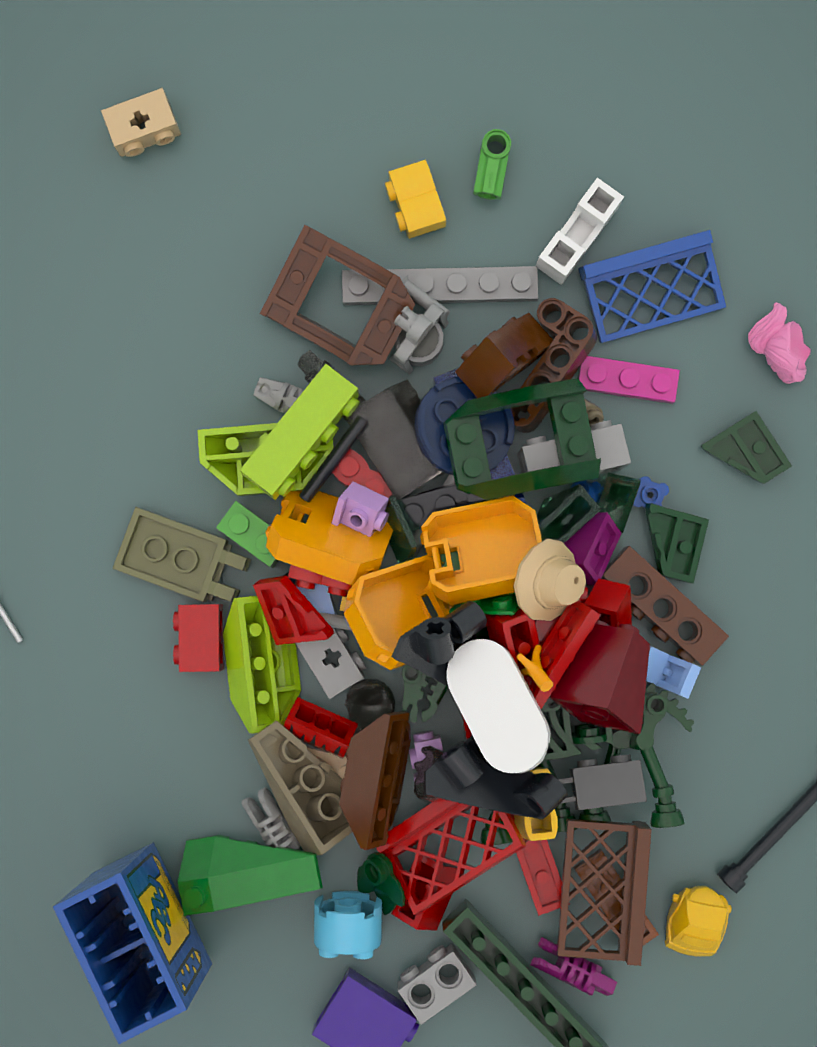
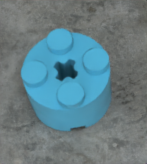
[314,891,382,959]

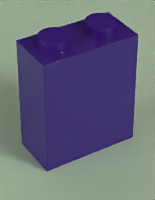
[312,967,419,1047]

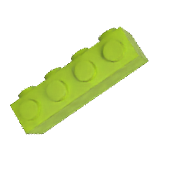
[240,364,360,500]

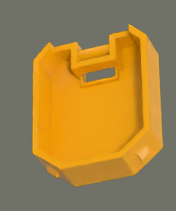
[266,491,393,585]
[420,496,542,605]
[344,555,454,670]

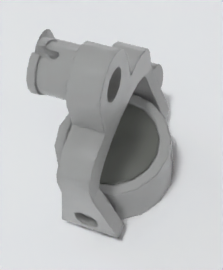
[389,275,450,375]

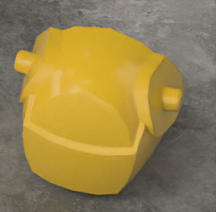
[665,886,732,957]

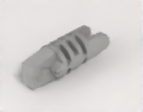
[253,377,304,413]
[241,788,301,851]

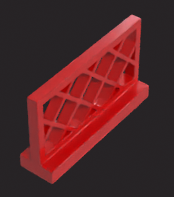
[376,798,527,915]

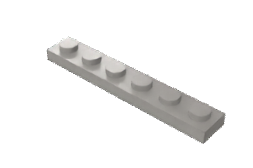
[342,266,538,305]

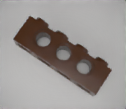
[601,546,729,666]

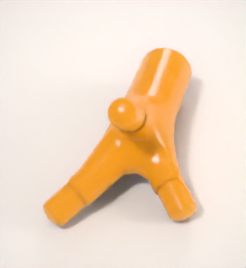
[516,645,553,692]

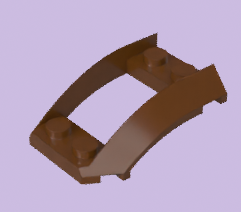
[260,225,415,366]

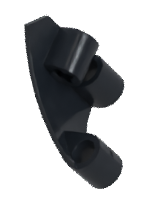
[391,601,487,687]
[424,735,567,819]

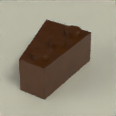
[455,312,553,398]

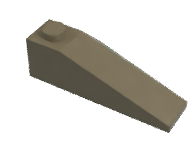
[248,721,352,855]

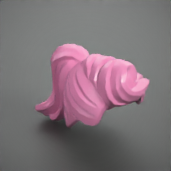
[748,302,811,384]

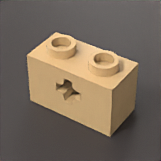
[101,88,181,157]

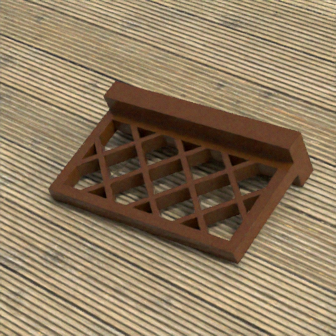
[557,818,652,966]

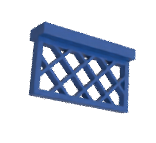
[578,230,726,343]

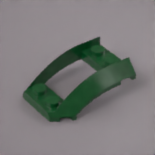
[443,378,601,501]

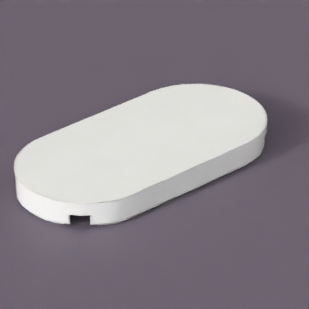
[446,639,551,774]

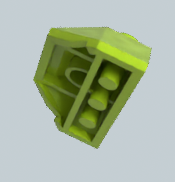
[197,423,334,496]
[223,596,301,733]

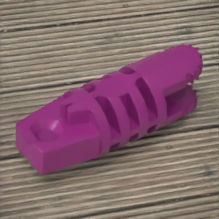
[530,937,617,996]

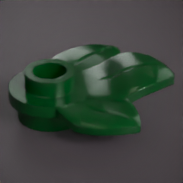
[357,852,405,915]

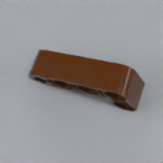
[510,298,597,433]

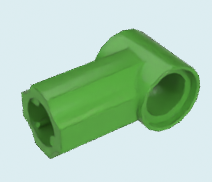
[473,129,511,200]

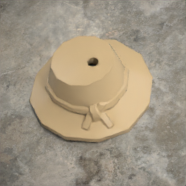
[514,539,586,621]

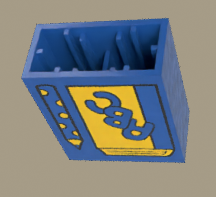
[53,842,212,1044]

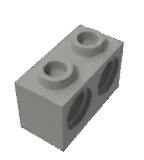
[398,943,477,1025]

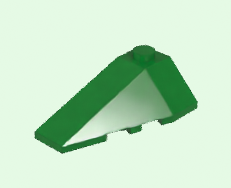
[178,835,323,916]

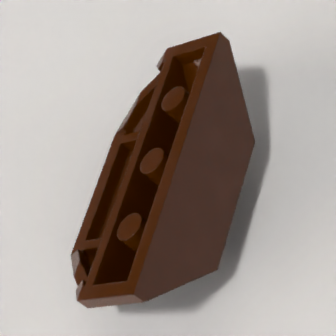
[339,711,411,850]

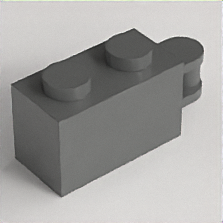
[558,754,647,810]

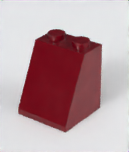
[549,620,650,734]

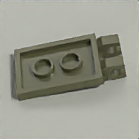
[112,507,252,603]

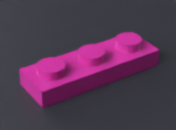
[578,356,680,404]

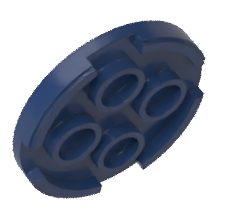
[415,376,515,476]

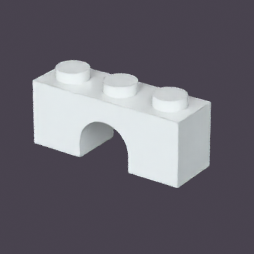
[536,178,624,285]

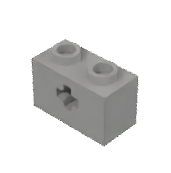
[296,628,366,699]

